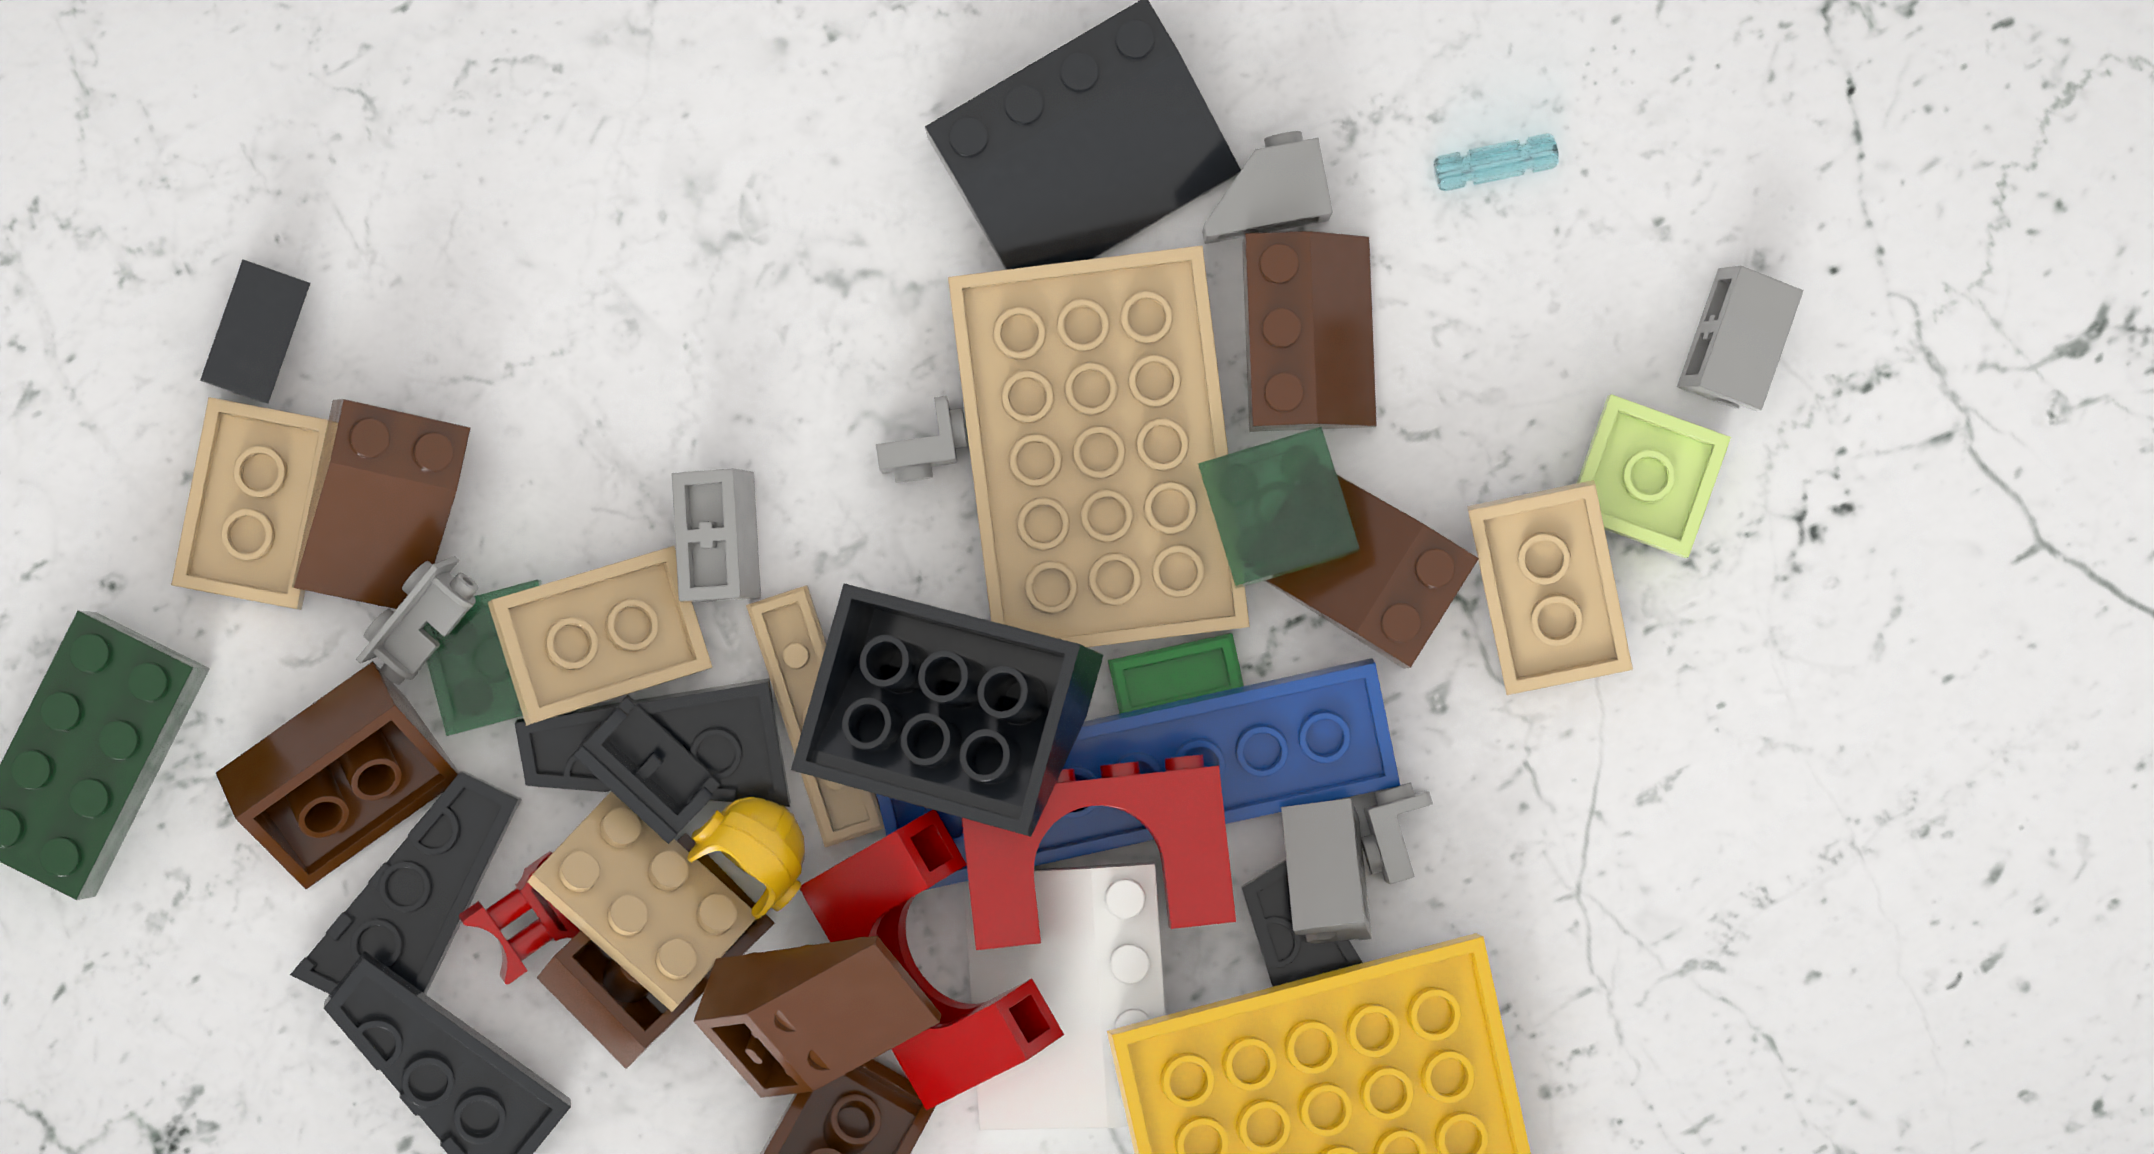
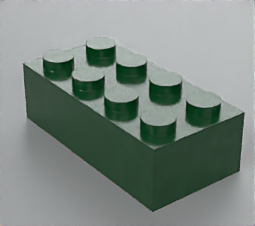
[0,610,210,900]

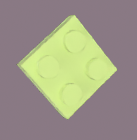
[1576,394,1731,558]

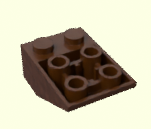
[693,936,942,1098]

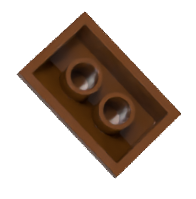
[1242,231,1377,432]
[216,661,459,889]

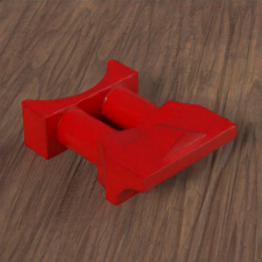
[459,851,581,985]

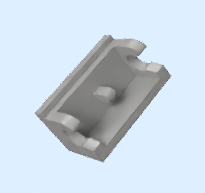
[1677,266,1804,411]
[671,468,761,602]
[1281,798,1372,944]

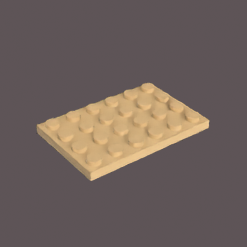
[948,245,1250,647]

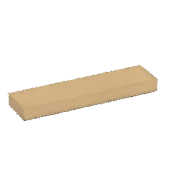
[746,585,884,848]

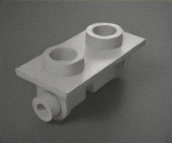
[356,556,478,685]

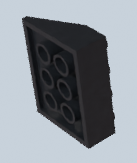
[925,0,1241,270]
[791,583,1104,837]

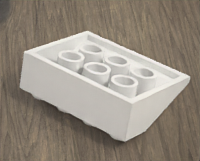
[963,861,1165,1130]

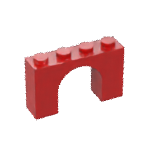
[962,755,1236,950]
[800,810,1064,1111]

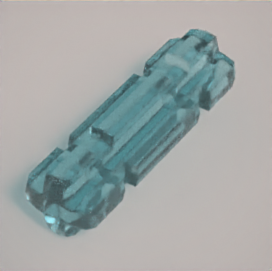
[1433,133,1559,191]

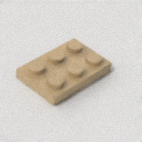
[171,397,328,610]
[1467,480,1633,695]
[488,546,713,726]
[527,791,755,1012]

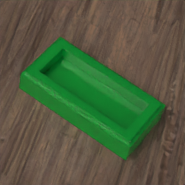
[1108,633,1244,714]

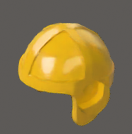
[687,797,805,919]

